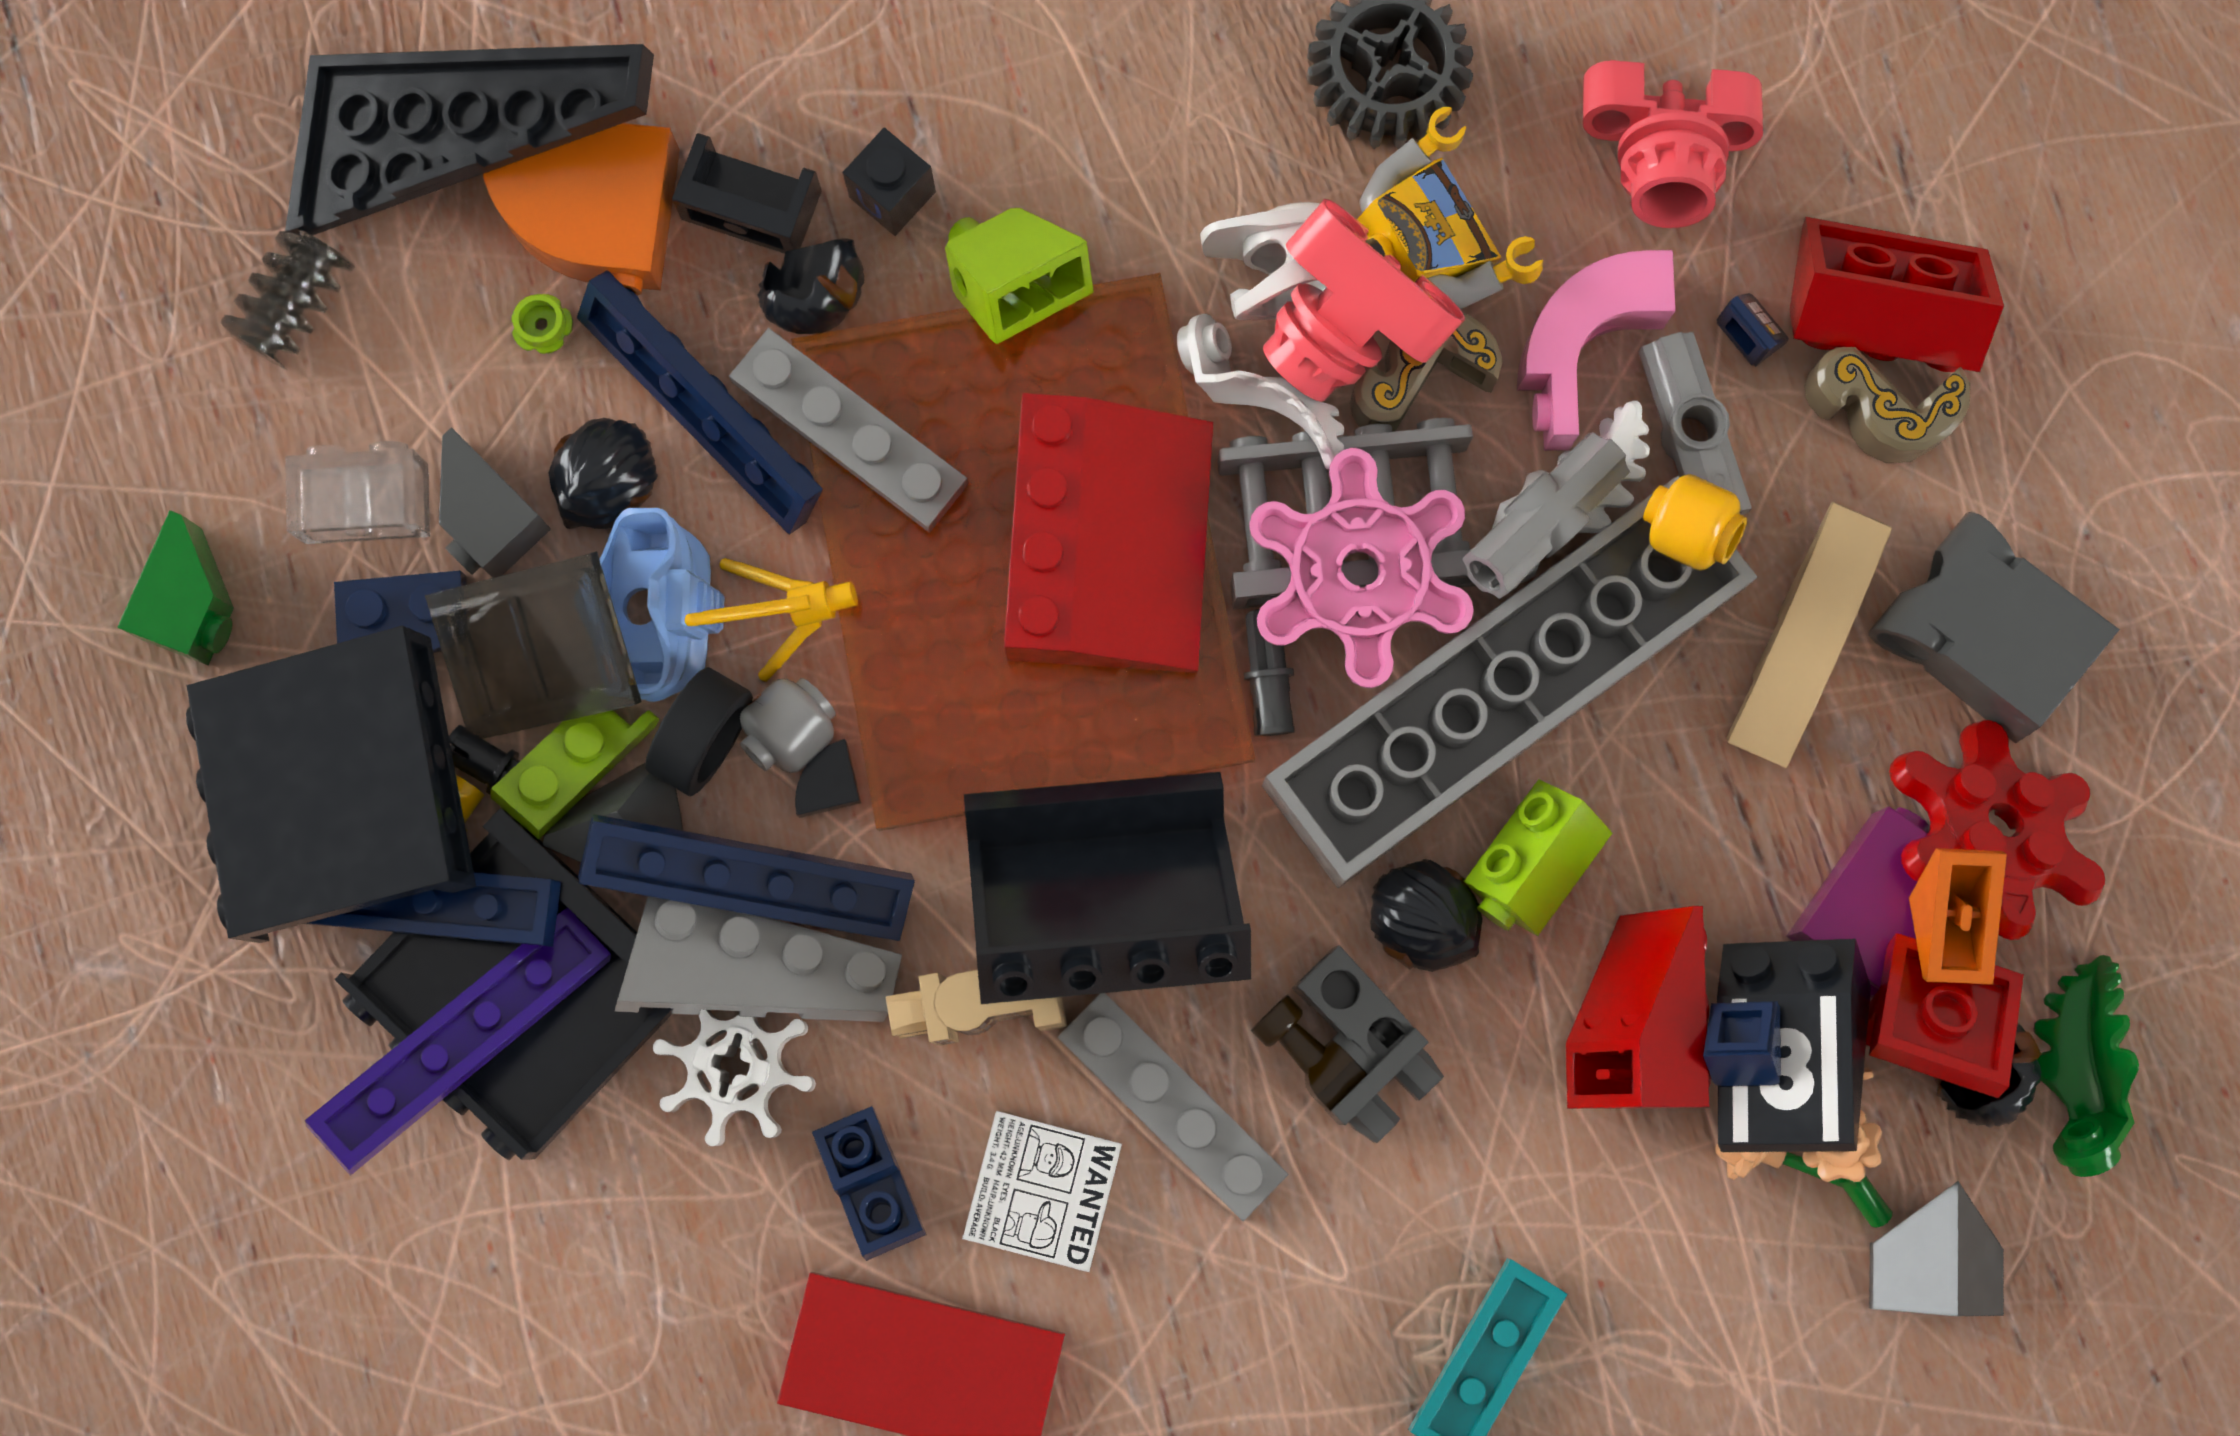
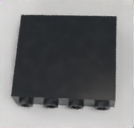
[186,625,476,943]
[964,772,1251,1004]
[334,808,672,1160]

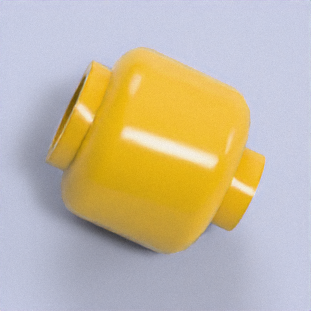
[1643,474,1747,571]

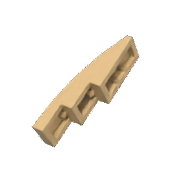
[1726,501,1892,768]

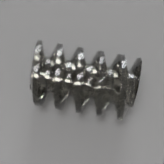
[220,230,355,370]

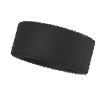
[645,667,753,797]

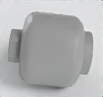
[740,678,836,773]

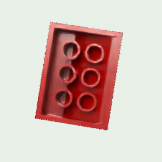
[1004,393,1213,673]

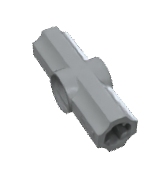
[1639,332,1752,515]
[1462,432,1630,599]

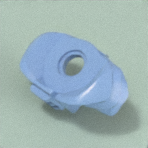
[575,508,725,702]

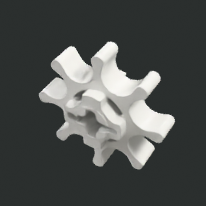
[653,1010,816,1146]

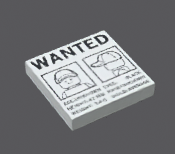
[962,1111,1122,1272]

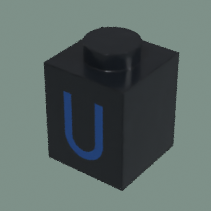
[842,127,936,236]

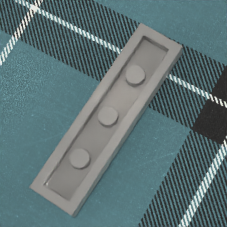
[729,327,969,533]
[1057,993,1289,1222]

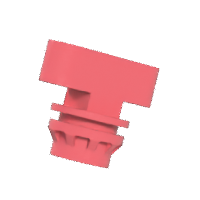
[1583,60,1763,228]
[1263,199,1465,402]

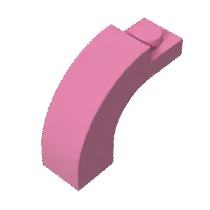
[1517,250,1675,451]

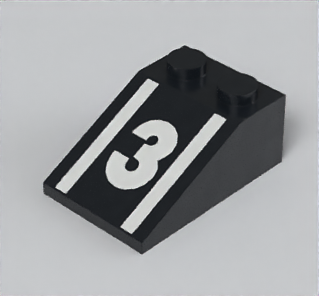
[1717,939,1871,1152]

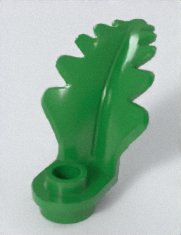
[2034,955,2139,1177]

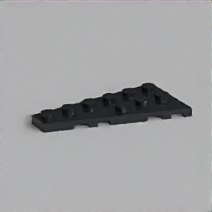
[285,44,654,240]

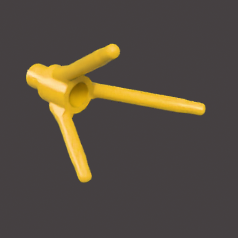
[685,558,858,682]

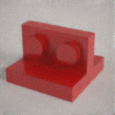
[1866,933,2024,1099]

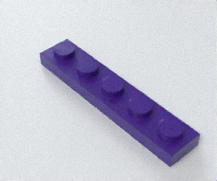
[305,907,611,1176]

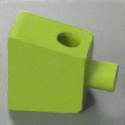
[945,208,1094,344]

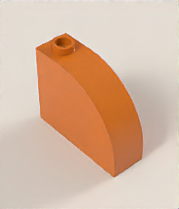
[483,123,680,296]

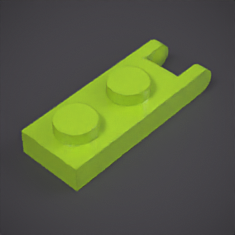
[491,682,659,840]

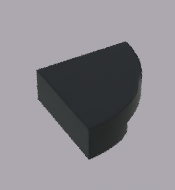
[795,739,861,818]

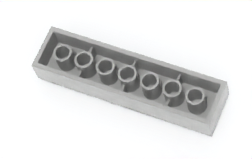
[1262,475,1757,888]

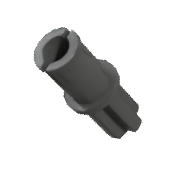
[1244,609,1295,737]

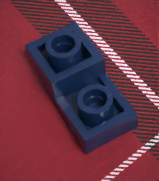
[812,1106,927,1261]

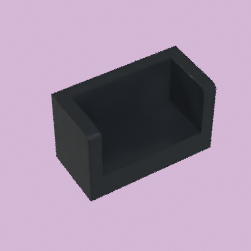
[672,133,822,254]

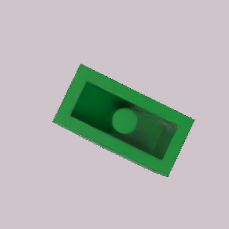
[117,510,234,666]

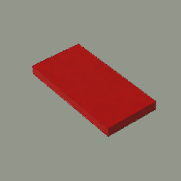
[777,1272,1065,1436]

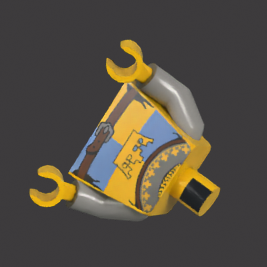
[1357,107,1543,310]

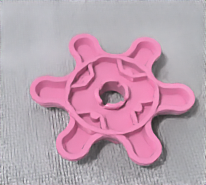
[1249,448,1474,688]

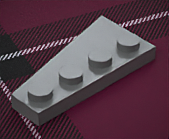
[614,896,902,1022]

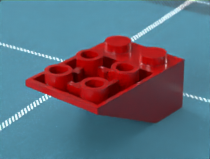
[1566,906,1711,1109]

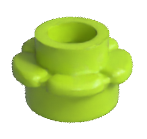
[511,294,573,354]

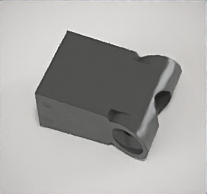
[1869,512,2120,743]

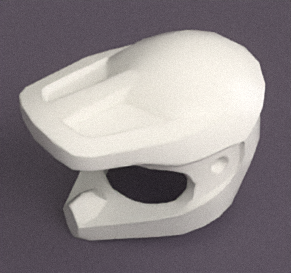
[1200,202,1326,320]

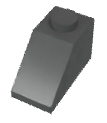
[439,427,551,581]

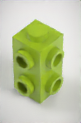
[1464,779,1613,936]

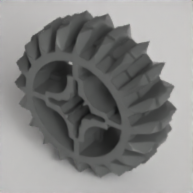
[1307,0,1473,149]

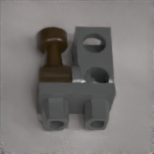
[1250,945,1444,1143]

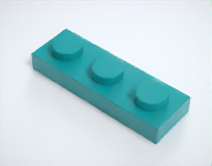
[1408,1258,1568,1436]

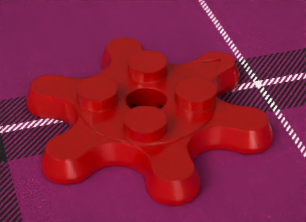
[1889,720,2105,940]

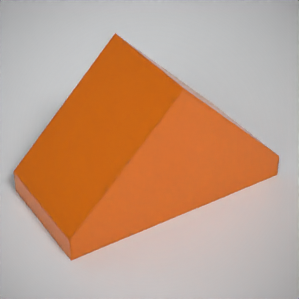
[1909,848,2007,984]

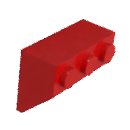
[1789,217,2004,372]

